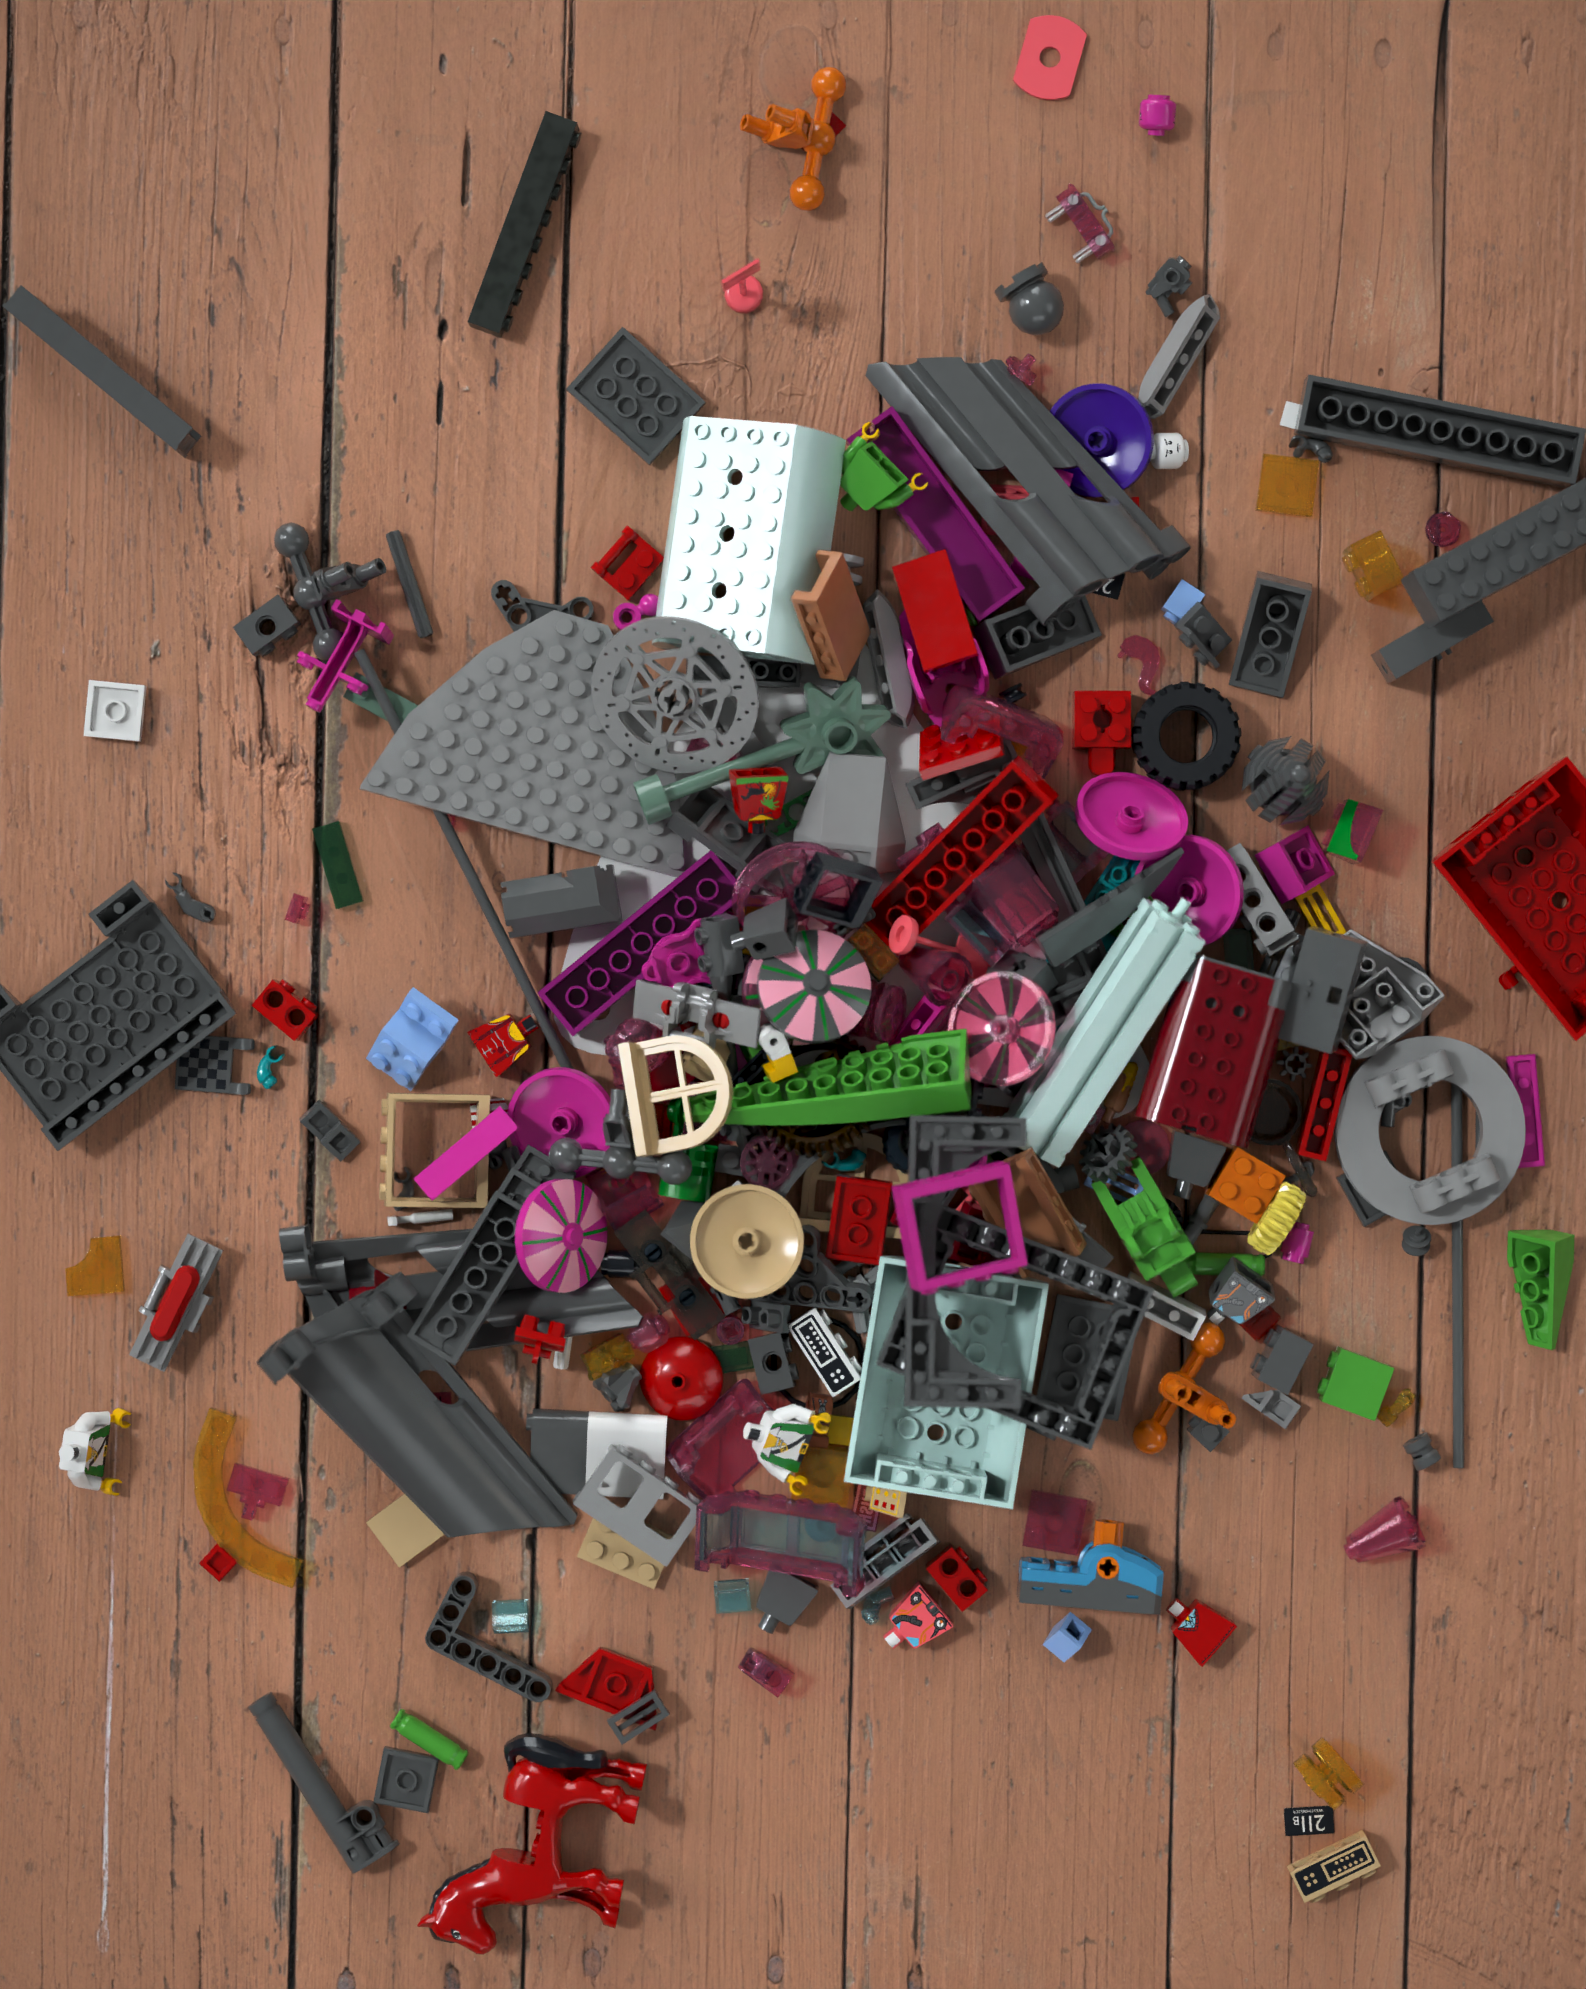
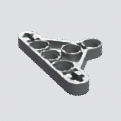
[491,580,594,632]
[749,1225,874,1312]

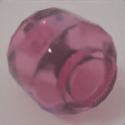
[627,1312,670,1353]

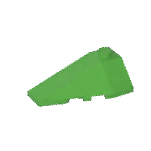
[1507,1229,1575,1350]

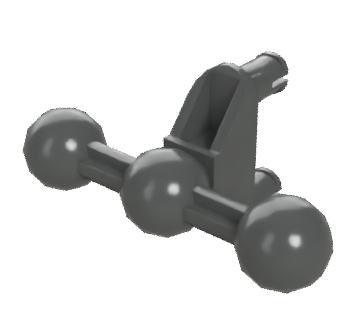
[274,522,386,663]
[548,1089,693,1185]

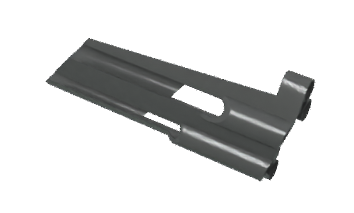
[865,357,1191,626]
[279,1225,644,1351]

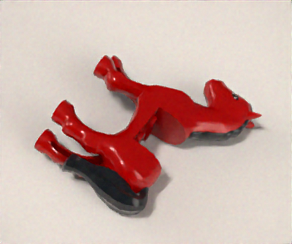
[417,1733,647,1955]

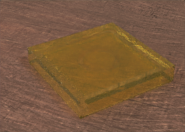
[1256,454,1319,517]

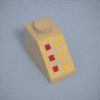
[864,1486,907,1518]

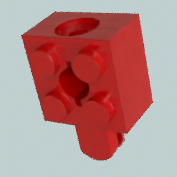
[1072,691,1131,776]

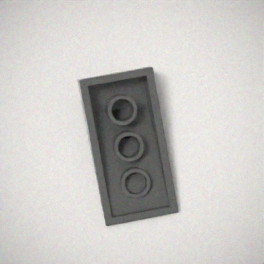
[1229,571,1312,698]
[973,595,1102,680]

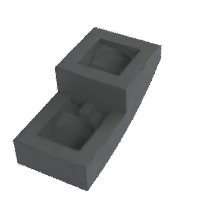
[299,1100,360,1162]

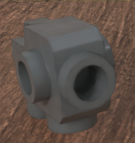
[1146,255,1192,317]

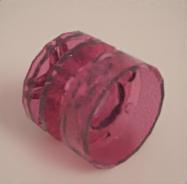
[847,979,907,1043]

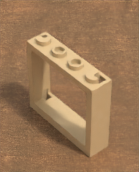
[379,1093,490,1208]

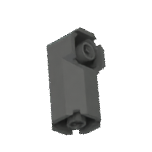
[501,864,623,939]

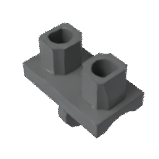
[741,1300,792,1333]

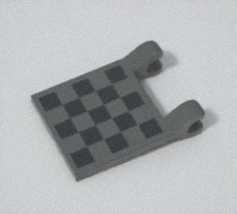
[175,1036,255,1095]

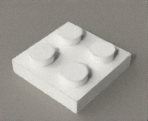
[83,680,147,742]

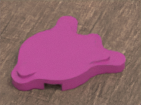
[641,918,711,988]

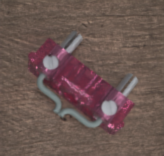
[1045,184,1115,263]

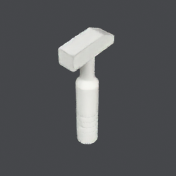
[387,1209,453,1226]

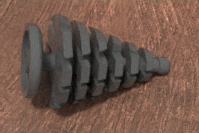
[1242,736,1330,825]

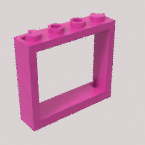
[892,1161,1028,1294]

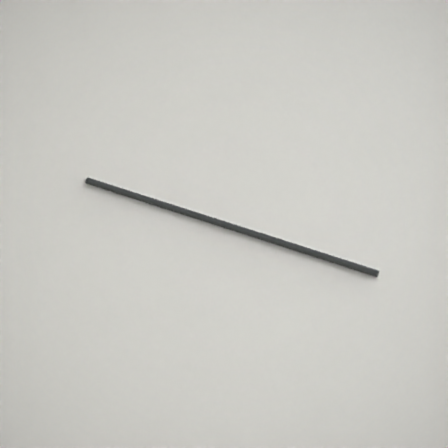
[354,649,574,1069]

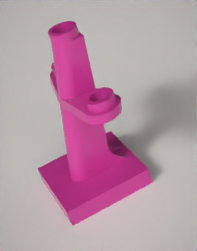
[297,599,394,713]

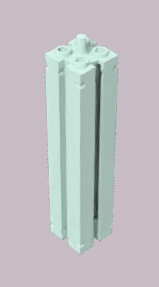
[1002,897,1206,1168]

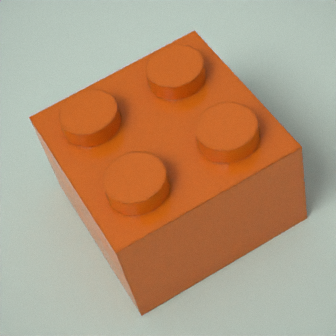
[1205,1146,1286,1224]

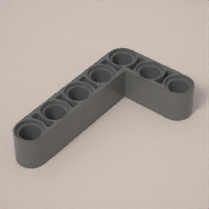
[425,1571,552,1702]

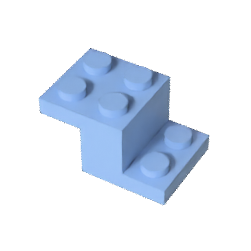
[366,987,459,1091]

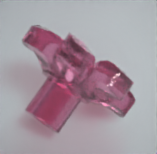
[1006,353,1037,386]

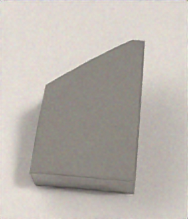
[1242,1390,1302,1429]

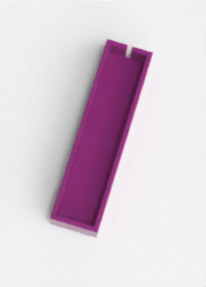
[846,406,1025,625]

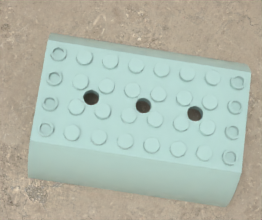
[652,416,846,665]
[844,1255,1049,1509]

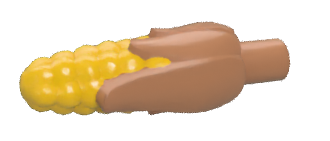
[1100,1062,1138,1124]

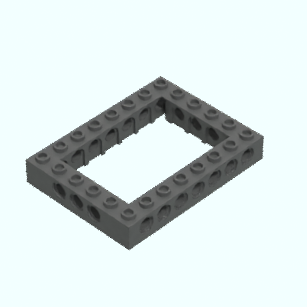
[875,1204,1154,1450]

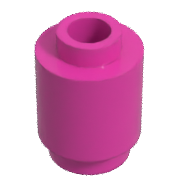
[1281,1222,1314,1264]

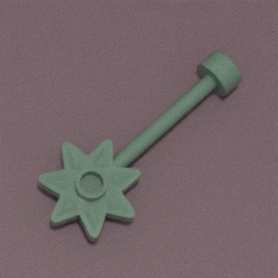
[633,676,891,825]

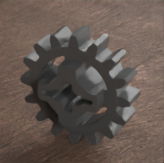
[1079,1123,1137,1184]

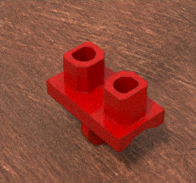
[514,1315,566,1364]

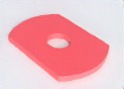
[1013,15,1087,100]

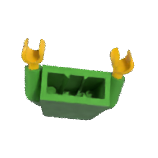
[840,422,928,511]

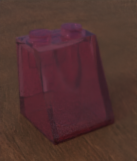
[971,847,1059,950]

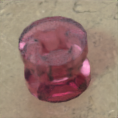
[716,1315,745,1345]

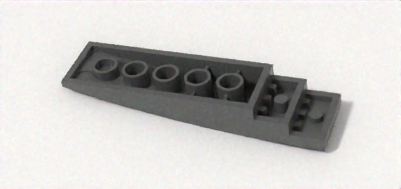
[407,1144,577,1366]

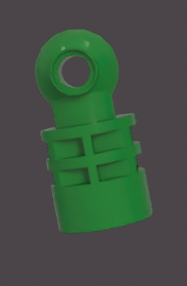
[658,1094,719,1202]

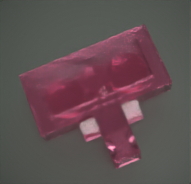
[227,1462,289,1521]

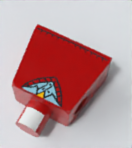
[1166,1598,1237,1667]

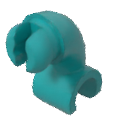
[257,1045,285,1089]
[821,1149,866,1172]

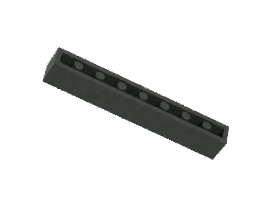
[467,111,581,338]

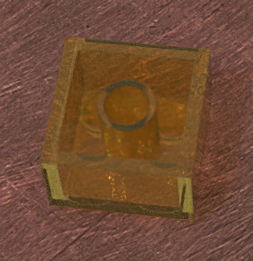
[1342,530,1404,602]
[791,1446,851,1509]

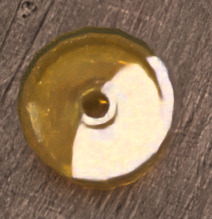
[1293,1737,1364,1810]

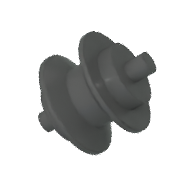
[1402,1225,1431,1256]

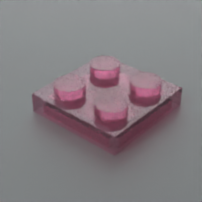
[1022,1489,1088,1556]

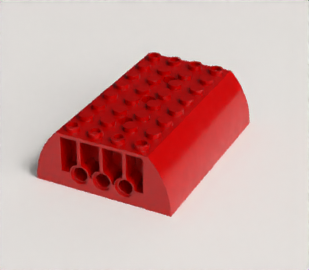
[1432,756,1586,1041]

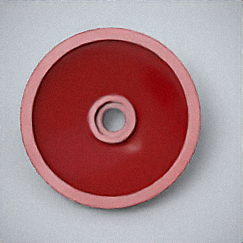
[640,1336,724,1421]

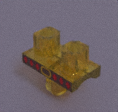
[580,1333,635,1381]

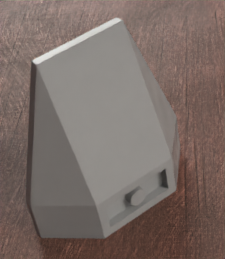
[791,752,906,874]
[1330,929,1445,1060]

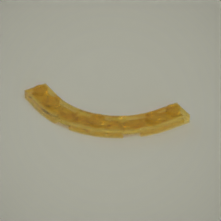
[193,1407,303,1588]

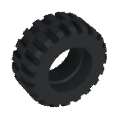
[1131,681,1242,791]

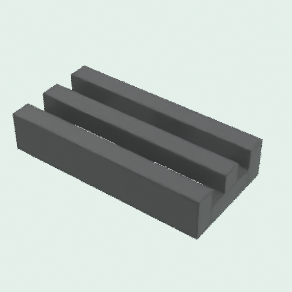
[607,1689,670,1745]

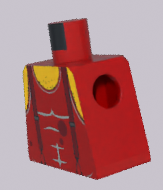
[467,1014,539,1077]

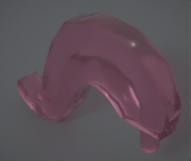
[1117,635,1160,695]

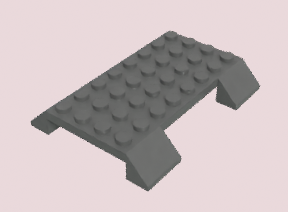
[0,880,237,1151]

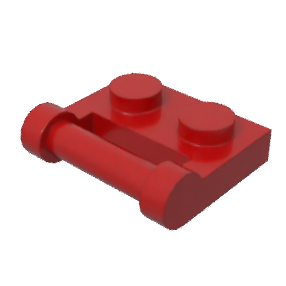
[590,526,664,601]

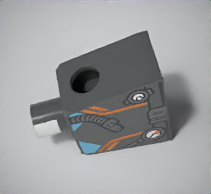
[1207,1256,1275,1325]

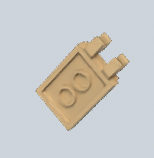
[366,1494,444,1568]

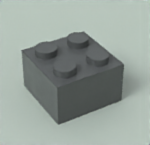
[1250,1325,1314,1395]

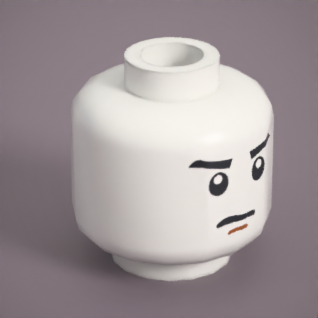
[1150,433,1189,469]

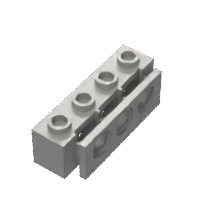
[1227,843,1299,959]
[830,1513,940,1609]

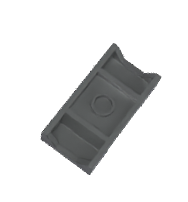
[666,787,791,893]

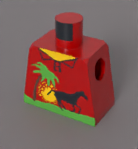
[729,767,789,834]

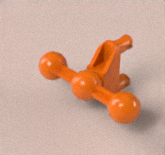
[740,67,846,211]
[1132,1322,1236,1454]

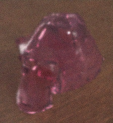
[604,1018,670,1090]

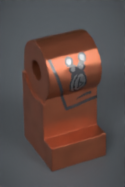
[804,1392,833,1449]

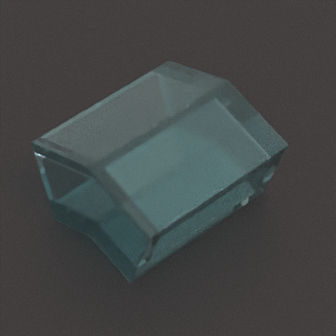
[714,1578,752,1614]
[492,1599,529,1634]

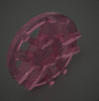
[740,1136,793,1189]

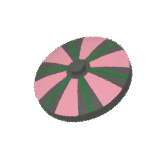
[757,930,871,1043]

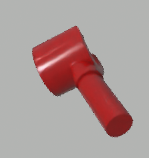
[1499,965,1519,990]

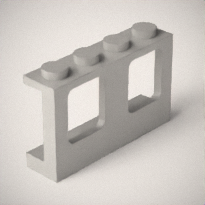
[573,1444,705,1567]

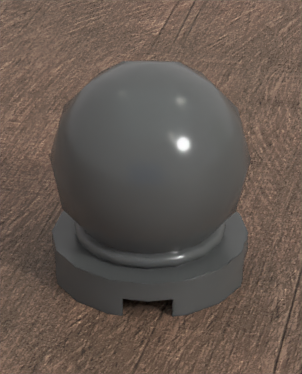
[994,262,1064,336]

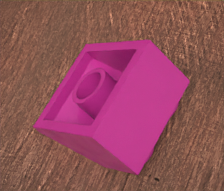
[1255,825,1335,904]

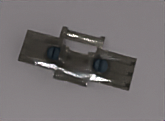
[614,1209,726,1340]

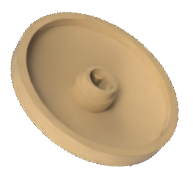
[690,1184,804,1299]

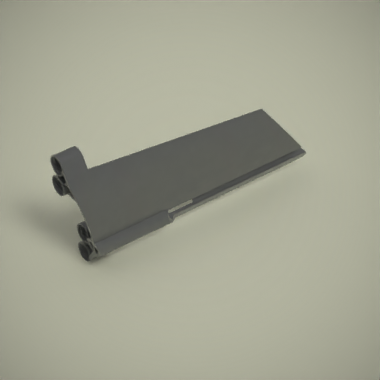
[257,1272,578,1538]

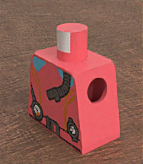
[883,1581,953,1649]

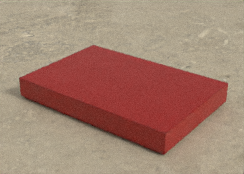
[826,1174,893,1265]

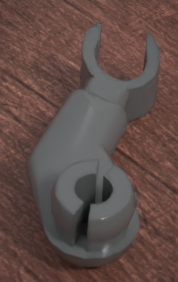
[165,872,216,923]

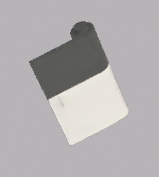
[526,1408,668,1499]

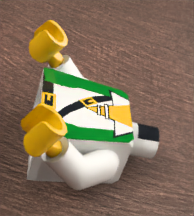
[743,1404,831,1495]
[59,1408,131,1496]

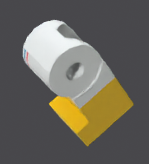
[758,1023,798,1083]

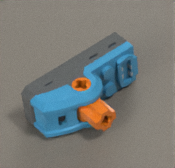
[1017,1519,1164,1615]

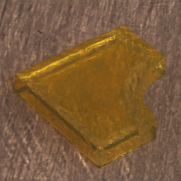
[65,1235,125,1296]

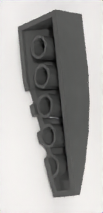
[1035,847,1184,969]

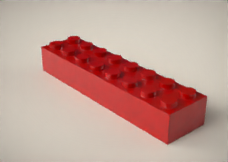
[865,755,1059,956]

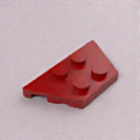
[555,1647,657,1731]

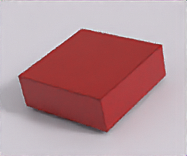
[199,1541,239,1582]

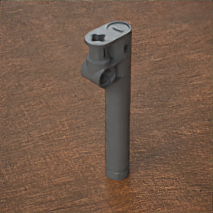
[248,1692,400,1874]

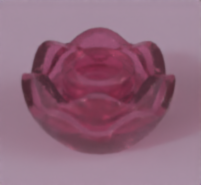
[1425,511,1461,547]

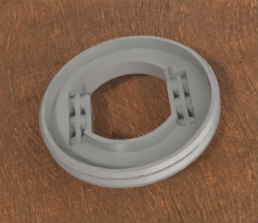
[1334,1036,1526,1225]

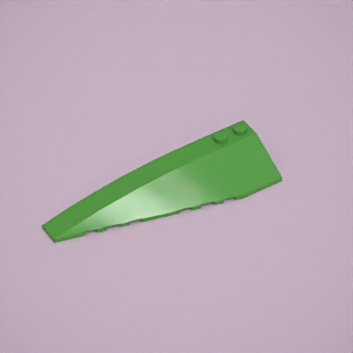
[683,1029,971,1125]

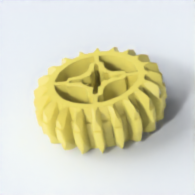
[1247,1181,1306,1255]

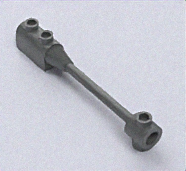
[694,913,752,1141]

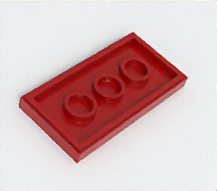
[892,549,979,673]

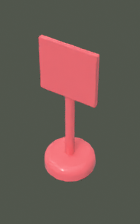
[721,258,763,313]
[889,915,995,981]

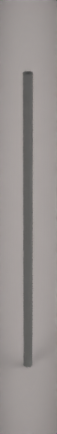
[1451,1084,1464,1468]

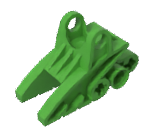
[1091,1156,1198,1298]

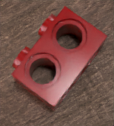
[251,979,319,1041]
[925,1544,988,1612]

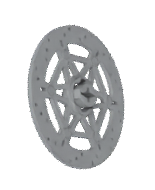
[591,616,759,773]

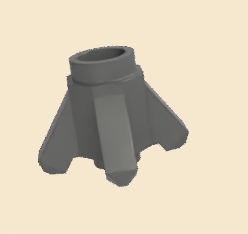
[593,1362,642,1412]

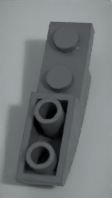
[686,655,801,688]

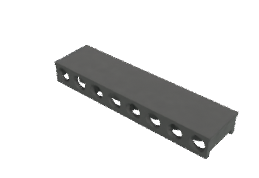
[2,285,202,458]

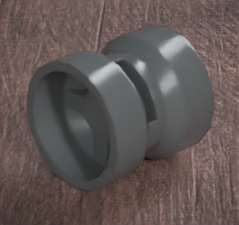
[1403,1432,1441,1471]

